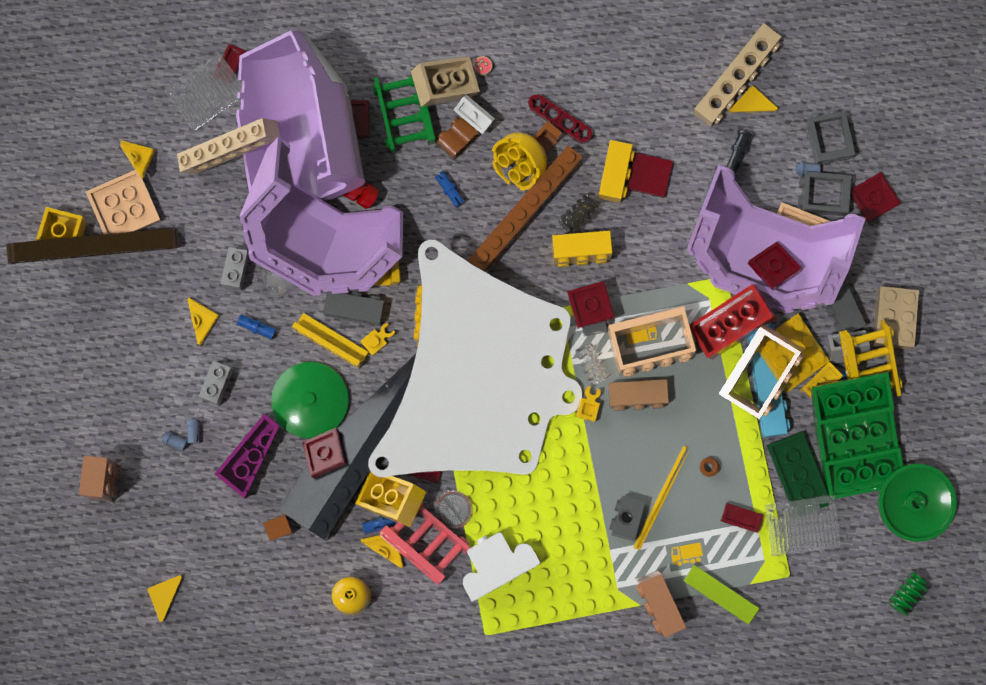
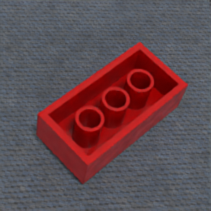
[689,284,777,360]

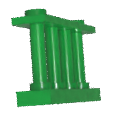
[372,69,436,154]

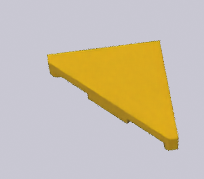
[728,85,778,113]
[120,140,155,178]
[187,298,219,346]
[361,535,403,568]
[147,575,183,622]

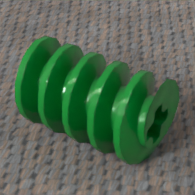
[887,572,928,616]

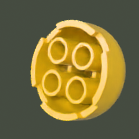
[492,132,547,191]

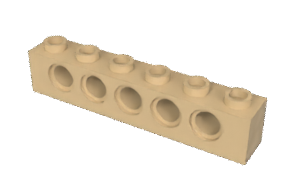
[693,23,781,127]
[177,118,280,174]

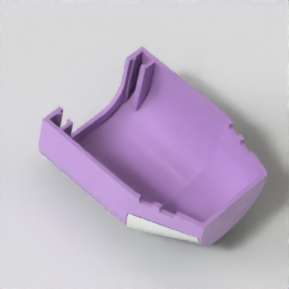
[236,30,365,202]

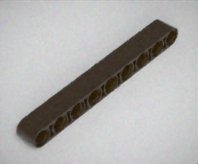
[6,228,180,264]

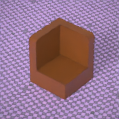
[534,121,562,153]
[263,515,294,541]

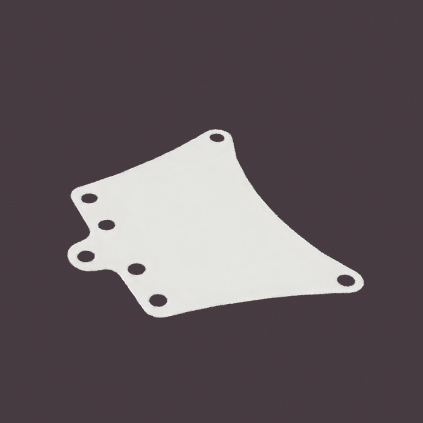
[368,240,582,477]

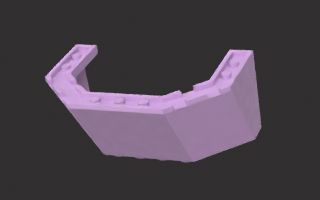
[240,137,403,296]
[687,165,866,313]

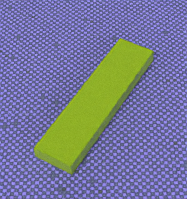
[683,565,759,625]

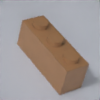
[608,379,669,411]

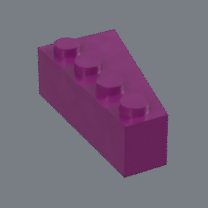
[214,414,279,499]

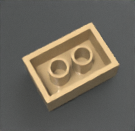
[411,56,480,107]
[872,286,919,350]

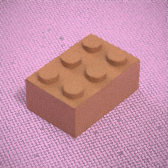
[79,456,120,502]
[635,570,686,638]

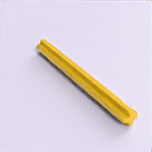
[633,446,690,550]

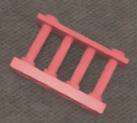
[380,503,471,586]

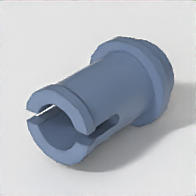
[795,161,820,176]
[186,419,201,443]
[161,431,187,451]

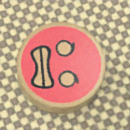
[473,56,492,76]

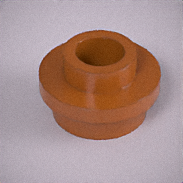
[699,457,719,477]

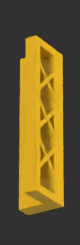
[292,313,369,369]

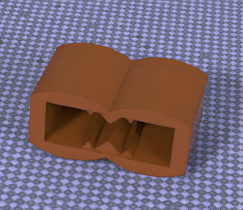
[437,117,480,160]

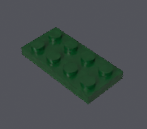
[766,432,831,518]

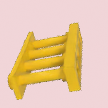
[839,320,903,396]

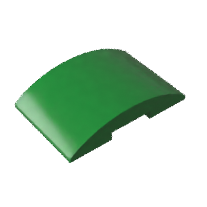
[811,372,903,500]

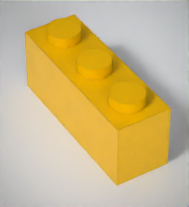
[598,140,635,203]

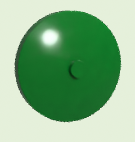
[271,362,349,439]
[878,463,957,542]

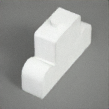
[463,533,540,602]

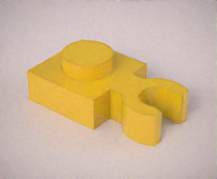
[360,323,395,356]
[576,386,601,423]

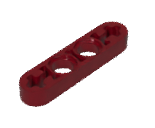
[528,94,592,144]

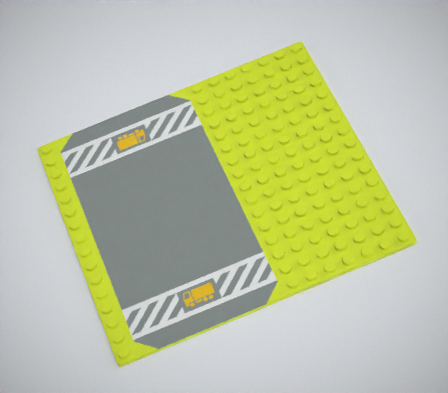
[453,279,790,635]

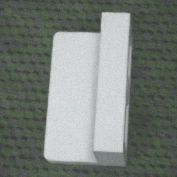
[454,95,495,134]

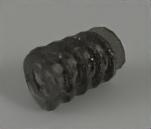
[558,194,599,234]

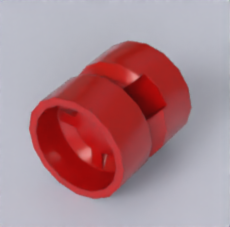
[343,182,379,209]

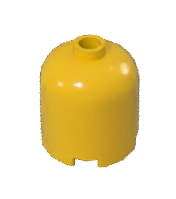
[331,577,371,616]

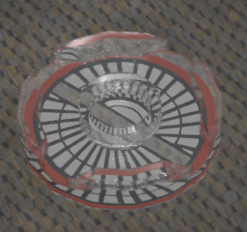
[434,490,473,529]

